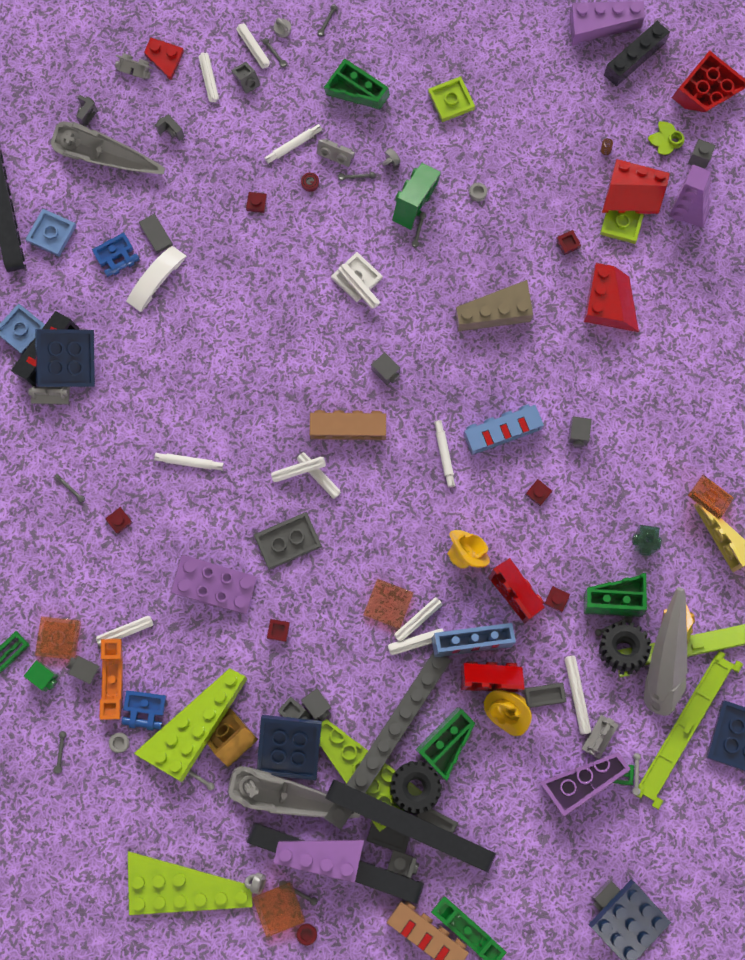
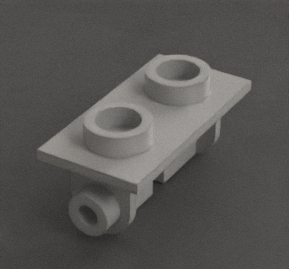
[115,53,154,80]
[316,139,355,167]
[28,386,70,404]
[582,715,618,760]

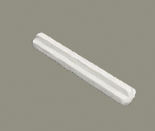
[565,656,591,735]

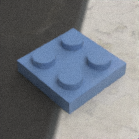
[25,209,76,257]
[0,303,45,355]

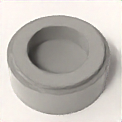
[469,183,487,202]
[109,733,130,753]

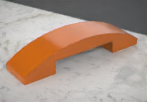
[99,639,123,720]

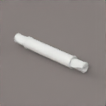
[264,124,322,164]
[434,420,456,488]
[154,453,224,471]

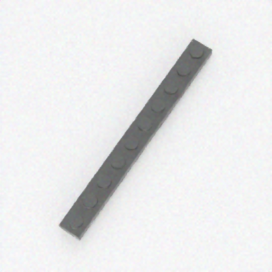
[324,651,451,830]

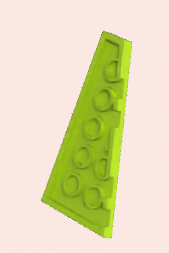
[134,668,247,783]
[320,719,423,832]
[128,851,253,915]

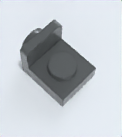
[231,62,261,94]
[76,95,98,127]
[155,114,185,141]
[278,696,313,720]
[387,850,419,879]

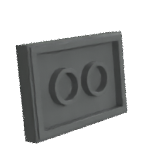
[254,512,322,570]

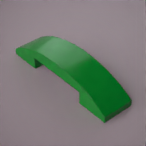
[431,896,507,960]

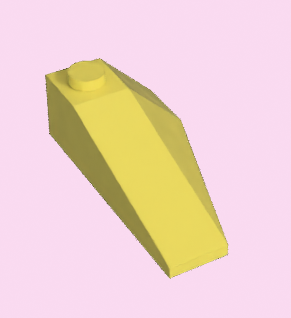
[694,500,745,572]

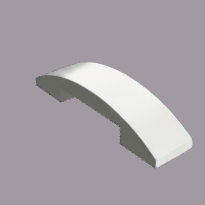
[126,246,187,312]

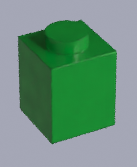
[24,660,58,692]

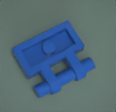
[92,232,140,277]
[121,690,167,731]

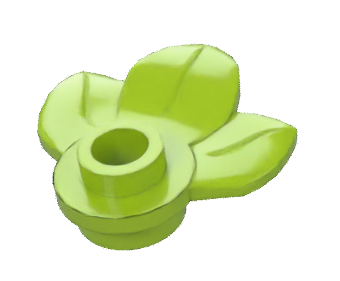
[648,121,685,155]

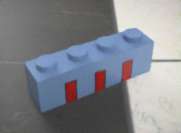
[463,404,544,455]
[431,623,516,658]

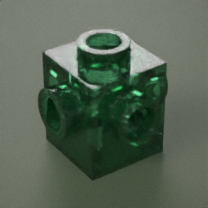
[632,525,662,556]

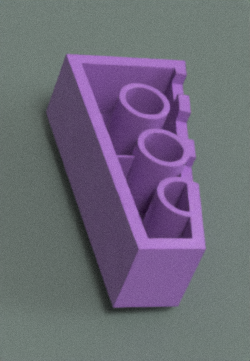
[570,1,645,46]
[669,165,711,228]
[540,752,631,817]
[273,839,364,883]

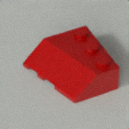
[671,50,745,112]
[602,159,670,214]
[584,263,639,332]
[488,558,545,624]
[461,661,524,692]

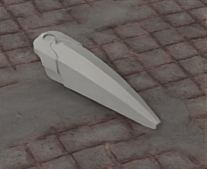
[51,121,165,174]
[644,587,687,716]
[228,766,360,818]

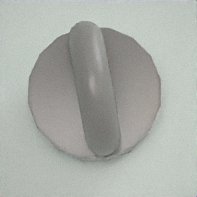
[274,18,291,38]
[382,148,401,167]
[244,872,266,895]

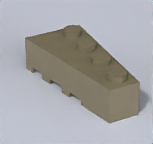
[455,280,533,332]

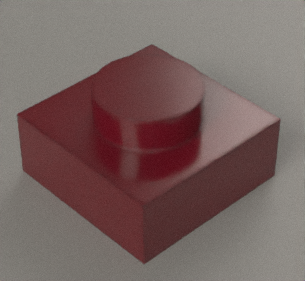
[246,192,267,213]
[556,230,581,255]
[525,479,552,506]
[105,507,133,534]
[544,586,570,613]
[267,619,290,642]

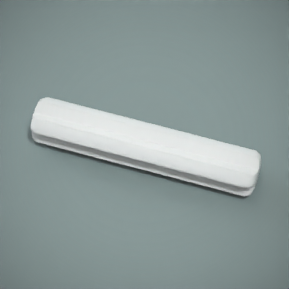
[236,23,270,69]
[199,52,219,102]
[338,264,380,309]
[297,452,341,499]
[271,457,326,482]
[394,598,442,642]
[96,616,153,647]
[388,629,444,655]

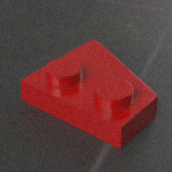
[144,37,184,80]

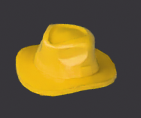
[447,530,490,569]
[484,690,532,736]

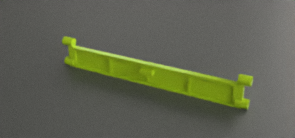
[618,624,745,678]
[635,651,744,810]

